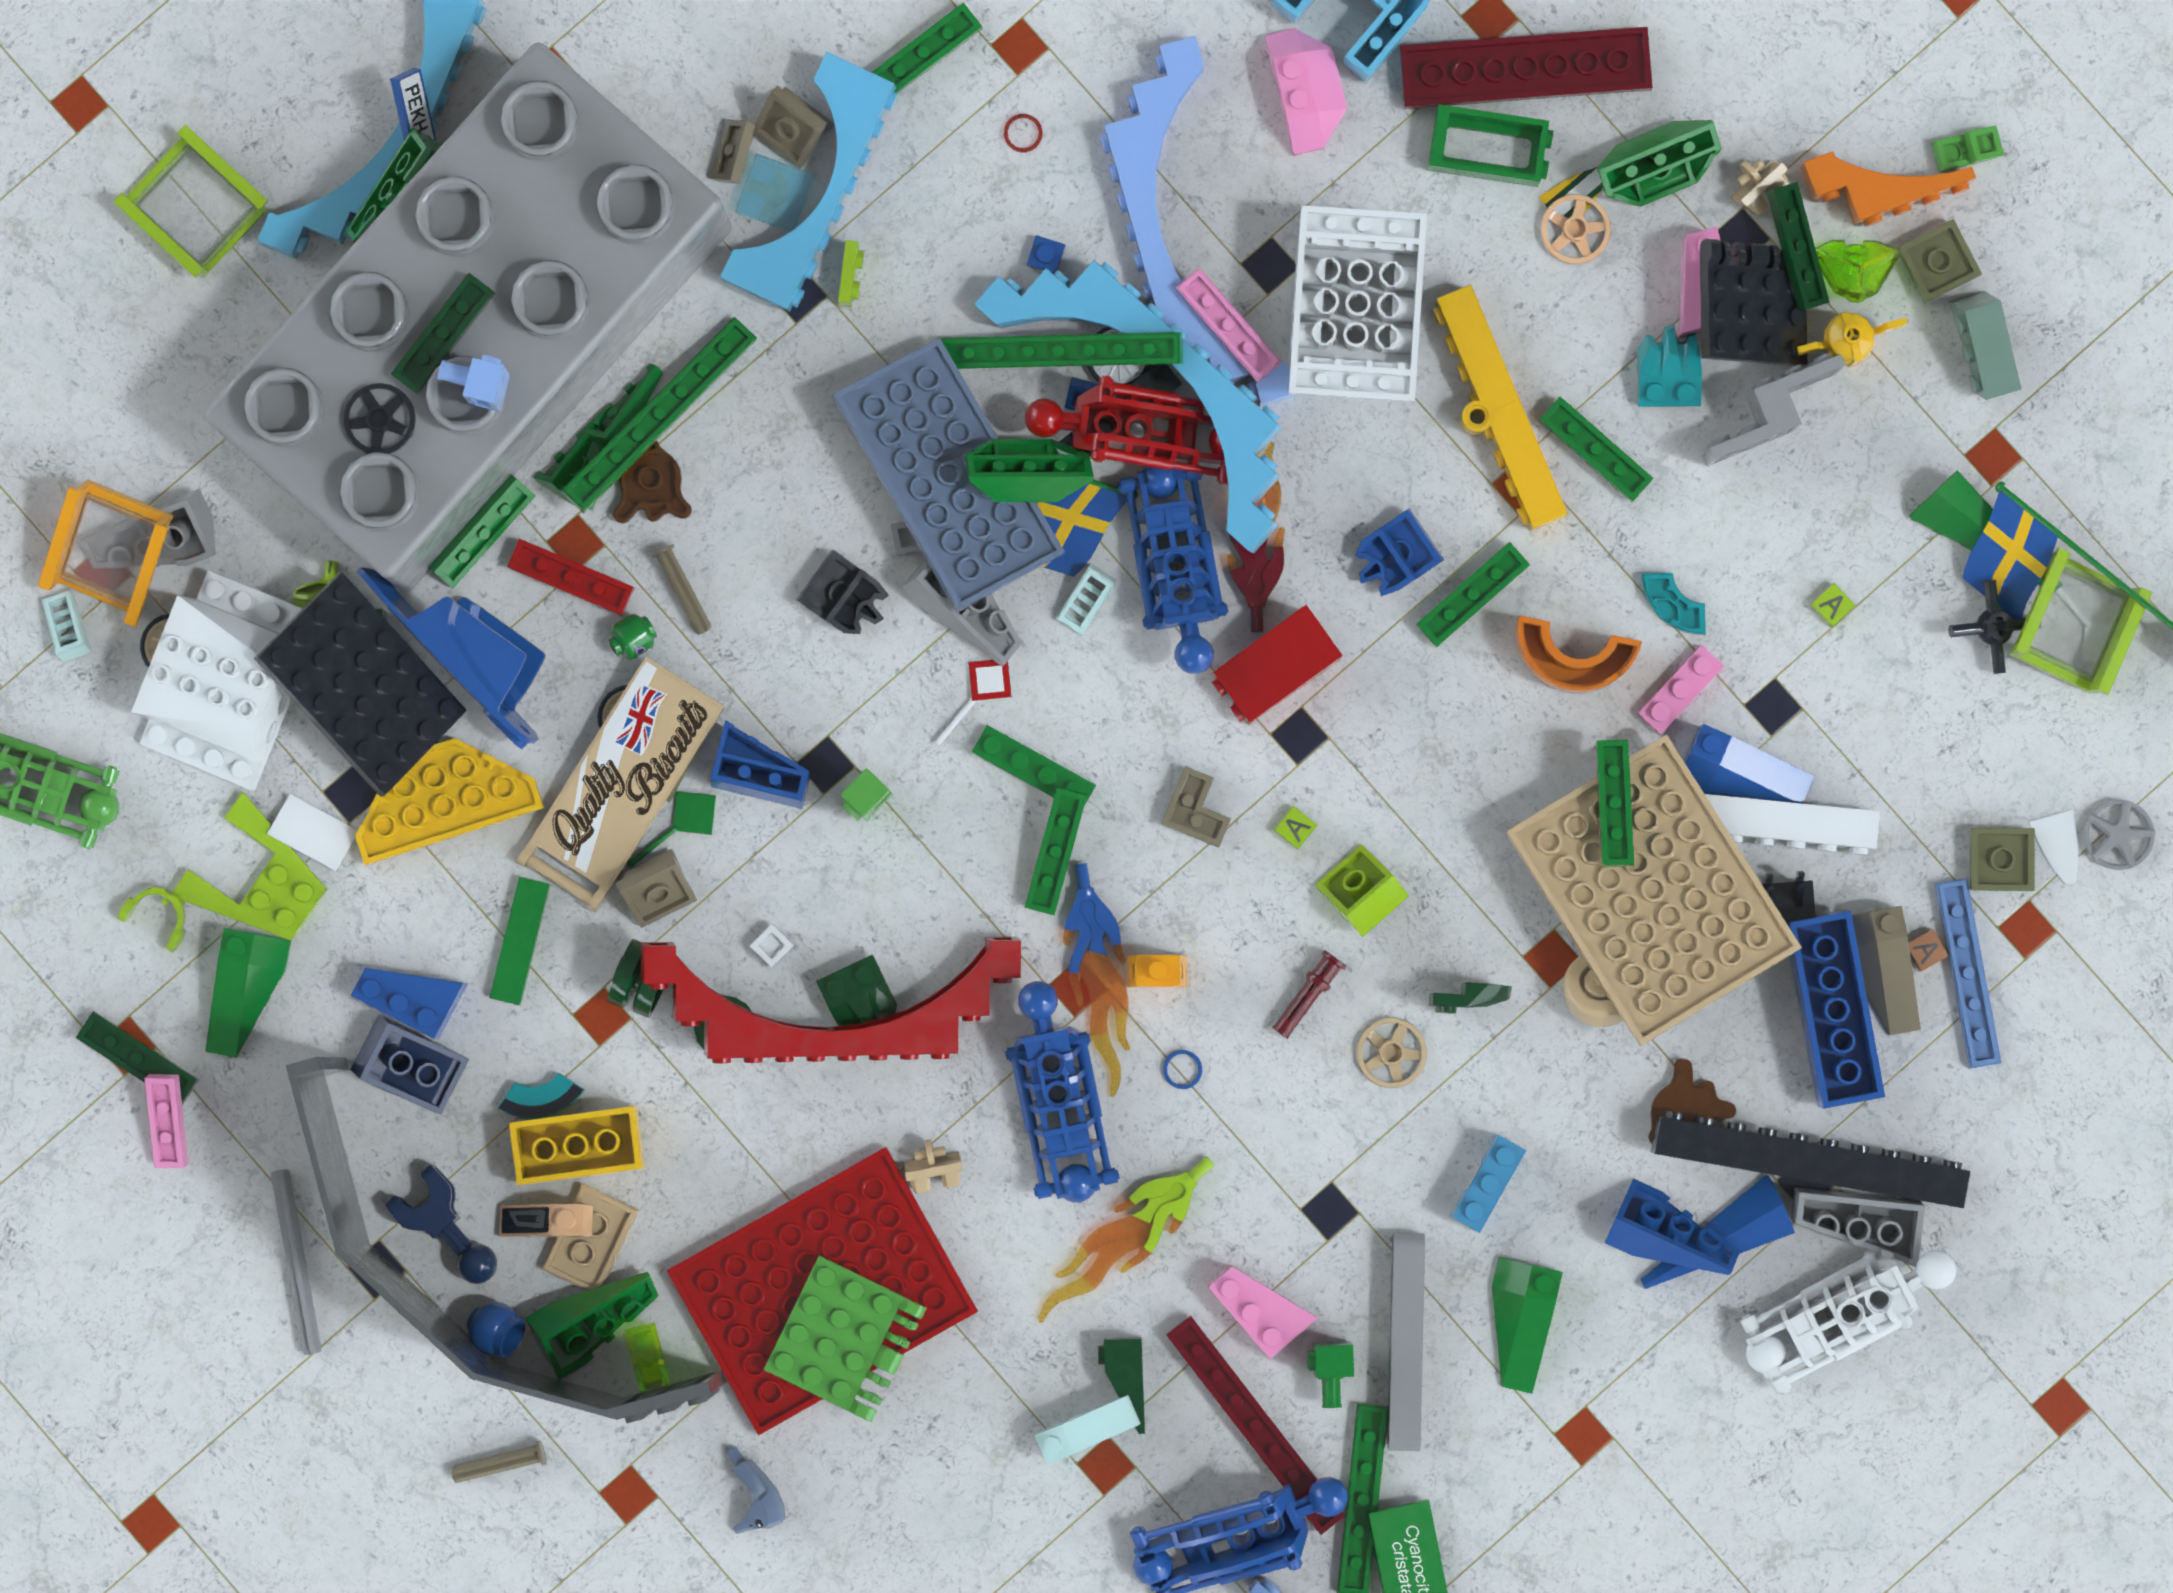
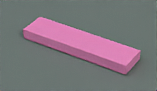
[1176,267,1281,383]

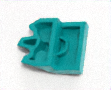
[1637,323,1702,407]

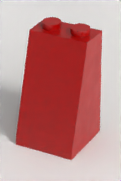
[1211,604,1343,725]

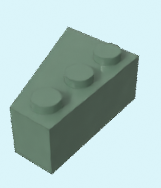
[1949,291,2022,400]

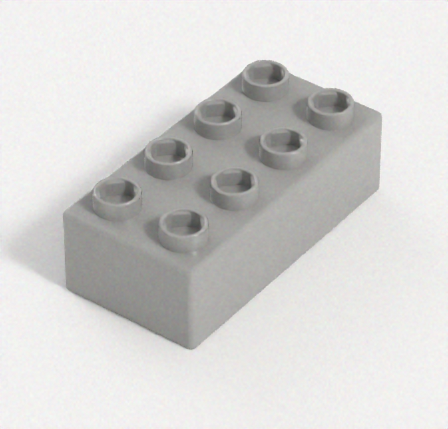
[204,42,732,591]

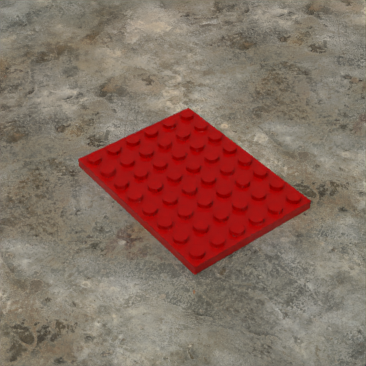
[666,1147,978,1436]

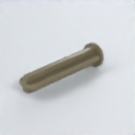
[651,544,711,635]
[451,1440,547,1483]

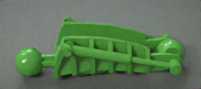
[0,733,120,849]

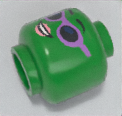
[608,614,657,660]

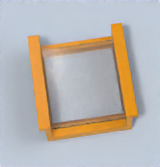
[38,479,174,628]

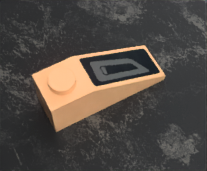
[499,1204,593,1238]

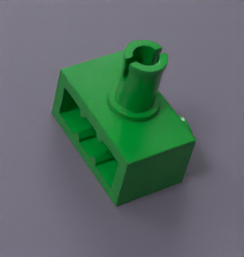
[1307,1342,1354,1408]

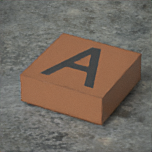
[1909,929,1949,972]

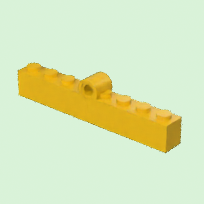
[1432,284,1568,531]

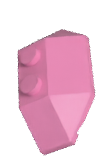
[1264,28,1347,156]

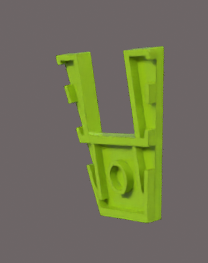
[172,792,328,941]

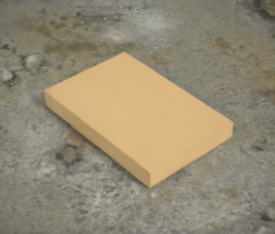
[542,1183,639,1290]

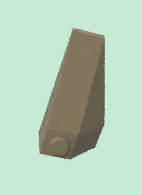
[1852,906,1921,1035]

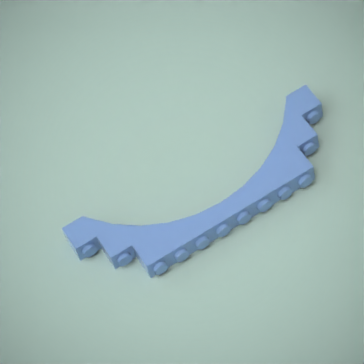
[1100,36,1296,407]

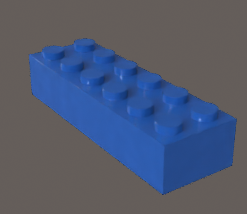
[1785,910,1885,1109]

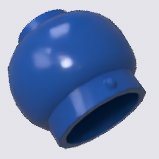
[467,1302,525,1357]

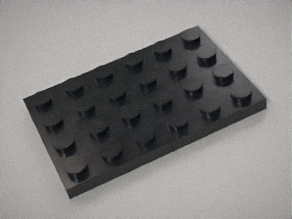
[253,572,467,797]

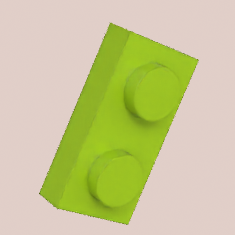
[838,240,864,307]

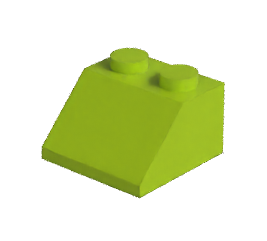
[1315,844,1409,937]

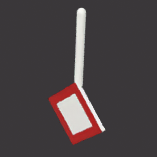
[935,660,1012,745]

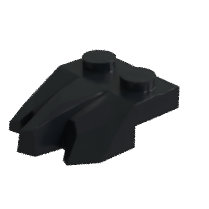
[796,550,889,634]

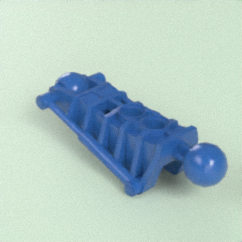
[1117,464,1228,674]
[1005,981,1120,1203]
[1130,1477,1348,1593]

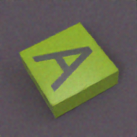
[1811,583,1855,627]
[1274,806,1318,850]

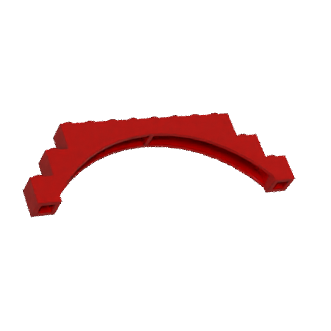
[641,936,1021,1064]

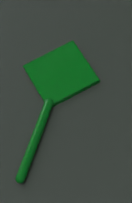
[627,791,716,867]

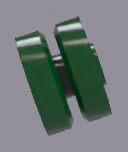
[607,939,663,1018]

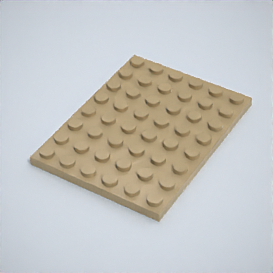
[1506,734,1802,1047]

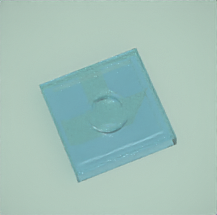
[735,153,815,232]

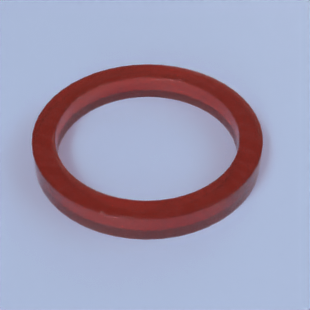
[1004,114,1043,153]

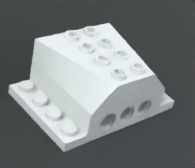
[1288,205,1427,403]
[131,570,303,791]

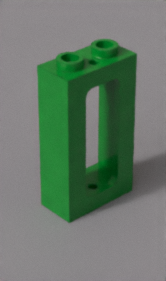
[1427,104,1554,187]

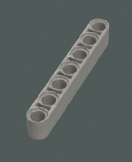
[1388,1233,1425,1451]

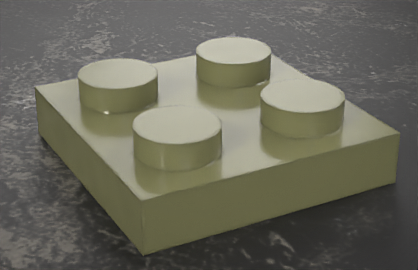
[1897,219,1982,303]
[1970,828,2035,891]

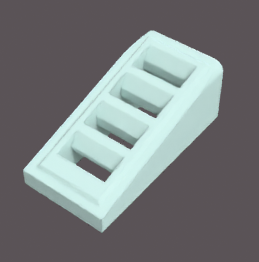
[1056,564,1117,635]
[41,589,92,662]

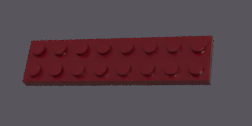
[1399,27,1653,109]

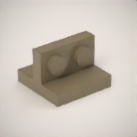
[753,86,834,169]
[616,849,697,928]

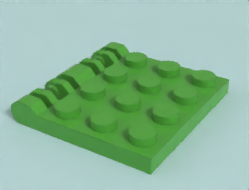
[764,1255,927,1422]

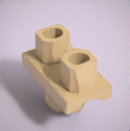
[1731,159,1790,215]
[904,1139,962,1194]

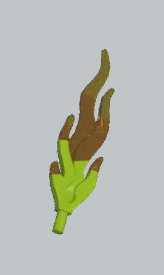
[1038,1156,1214,1323]

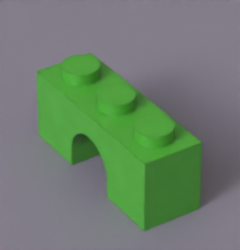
[840,768,893,822]

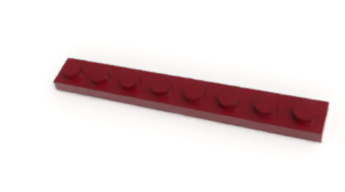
[1166,1315,1345,1535]

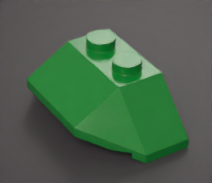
[1597,120,1722,207]
[965,439,1094,502]

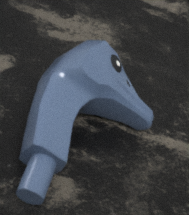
[726,1446,786,1534]

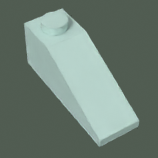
[1035,1395,1141,1465]

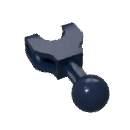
[385,1163,497,1284]

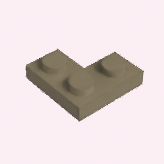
[1161,766,1231,848]

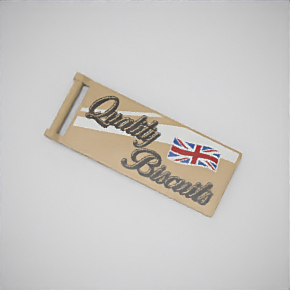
[517,657,724,912]

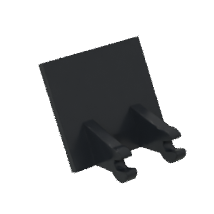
[1762,871,1816,921]

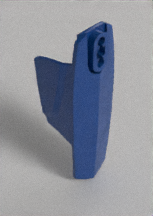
[356,568,546,749]

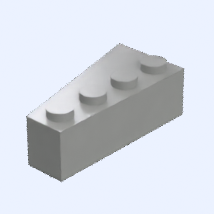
[1791,1187,1925,1267]

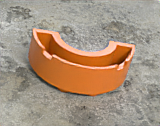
[1515,615,1642,694]

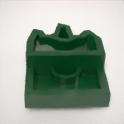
[816,954,897,1026]
[1429,982,1512,1014]

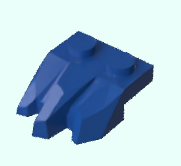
[1355,508,1445,596]

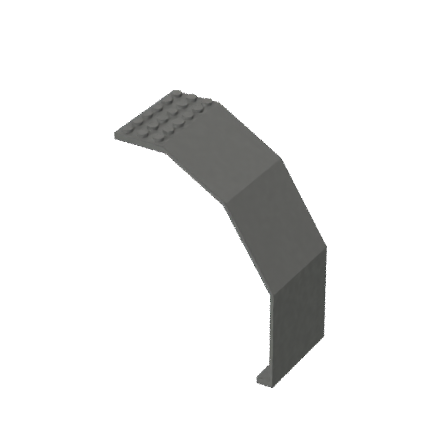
[286,1057,725,1424]

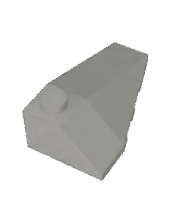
[80,489,216,568]
[901,559,1022,666]

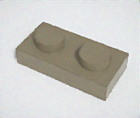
[711,119,756,184]

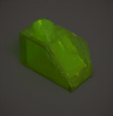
[1815,240,1901,303]

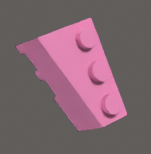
[1207,1265,1317,1359]

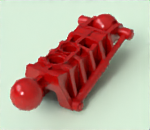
[1024,376,1228,485]

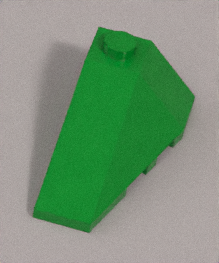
[205,928,291,1058]
[525,1272,659,1380]

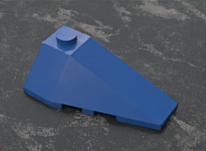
[1684,724,1814,804]
[1604,1178,1740,1275]

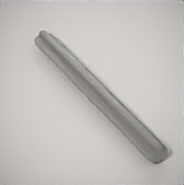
[271,1169,321,1355]

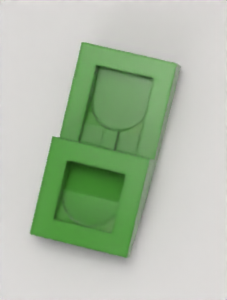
[1931,125,2004,173]

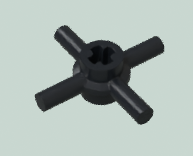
[1948,580,2041,674]

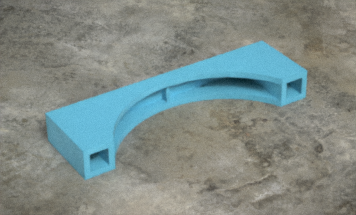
[720,52,898,312]

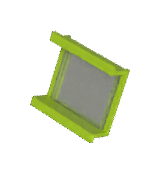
[113,124,268,278]
[2008,547,2153,695]

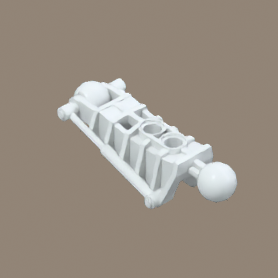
[1740,1250,1957,1395]

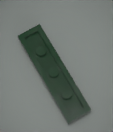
[1766,182,1830,311]
[391,273,496,395]
[75,1011,199,1105]

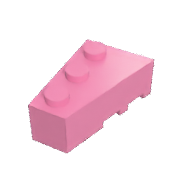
[1678,227,1720,338]

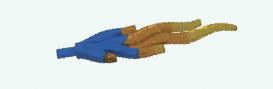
[1063,863,1130,1097]

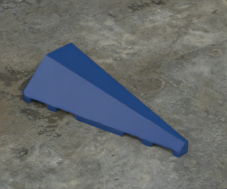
[1641,1175,1795,1289]

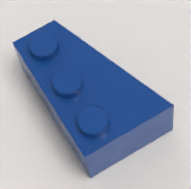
[710,720,810,809]
[351,968,468,1039]

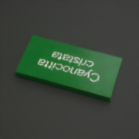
[1366,1499,1448,1593]

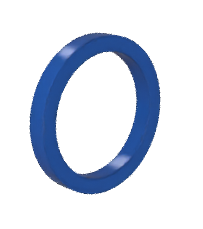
[1163,1050,1202,1089]

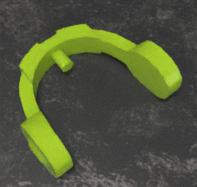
[117,885,186,953]

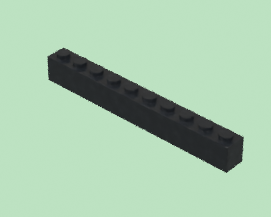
[1650,1111,1971,1208]

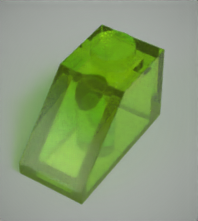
[623,1322,670,1392]

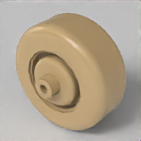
[1563,955,1623,1027]

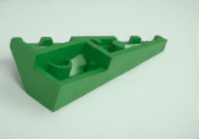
[534,364,663,510]
[1908,470,2062,592]

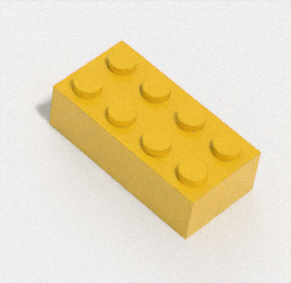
[509,1106,645,1185]

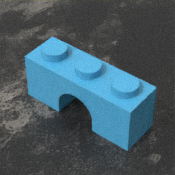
[1450,1134,1527,1233]

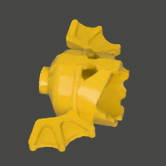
[1797,311,1908,368]

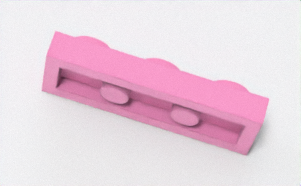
[1637,645,1724,735]
[144,1074,189,1168]

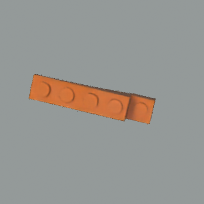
[1800,151,1976,227]

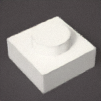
[750,924,795,968]

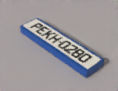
[390,68,437,141]

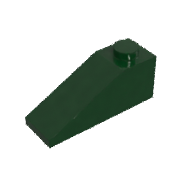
[1098,1337,1145,1434]

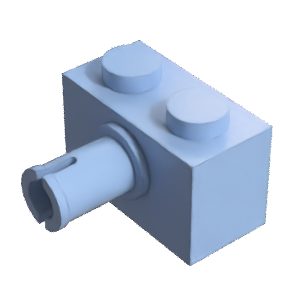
[437,355,510,412]

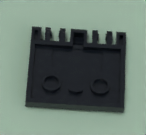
[1700,238,1808,366]

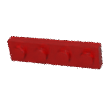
[507,538,635,616]

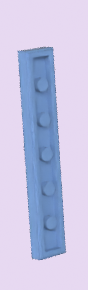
[1935,878,2002,1069]

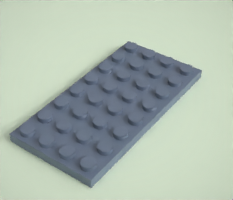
[831,338,1065,612]

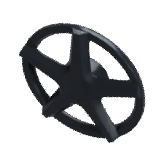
[343,383,416,454]

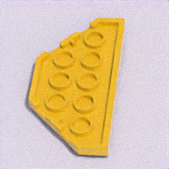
[355,738,544,866]

